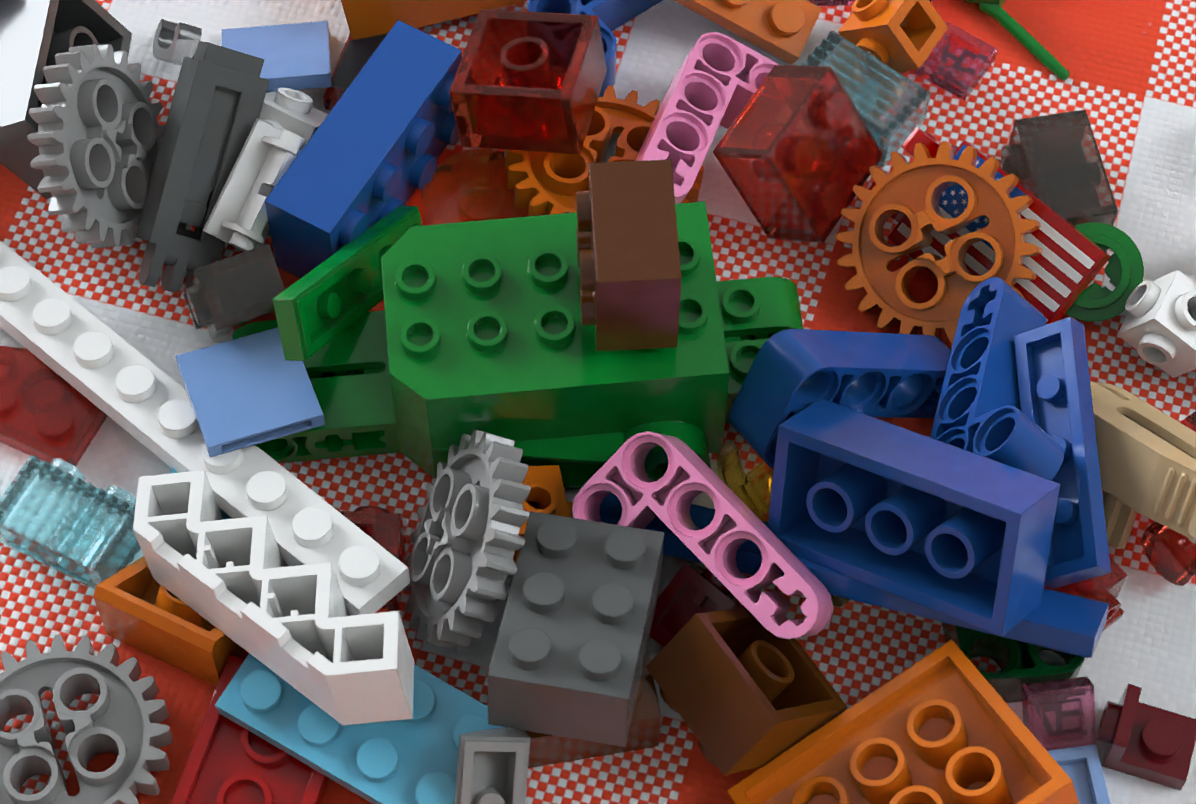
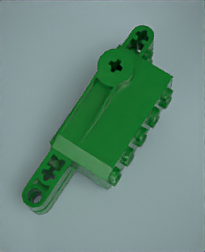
[232,201,804,489]

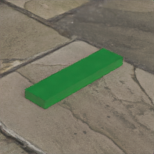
[272,206,422,361]

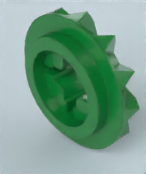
[1065,222,1144,322]

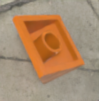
[93,556,246,686]

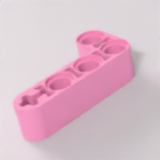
[635,32,799,204]
[572,432,833,639]

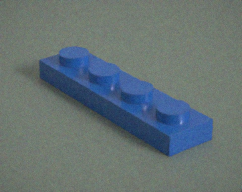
[1014,317,1111,589]

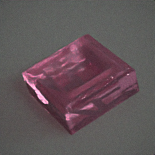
[914,22,998,101]
[1021,676,1096,751]

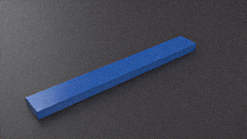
[599,493,1109,658]

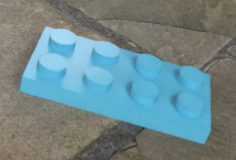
[215,653,504,804]

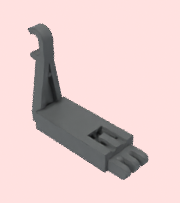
[135,19,269,299]

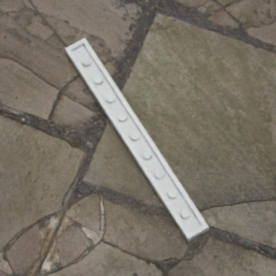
[0,240,410,616]

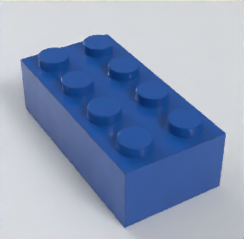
[265,20,469,278]
[768,399,1060,637]

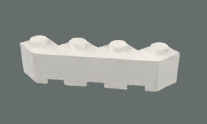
[133,470,414,725]

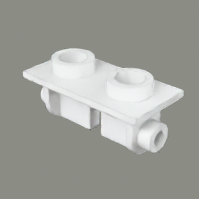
[203,118,306,258]

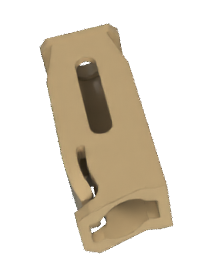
[1090,381,1196,549]

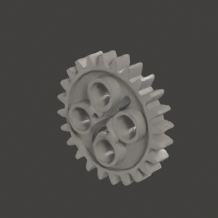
[27,44,165,249]
[403,430,531,650]
[0,635,173,804]

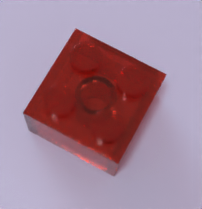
[449,9,607,154]
[713,65,884,243]

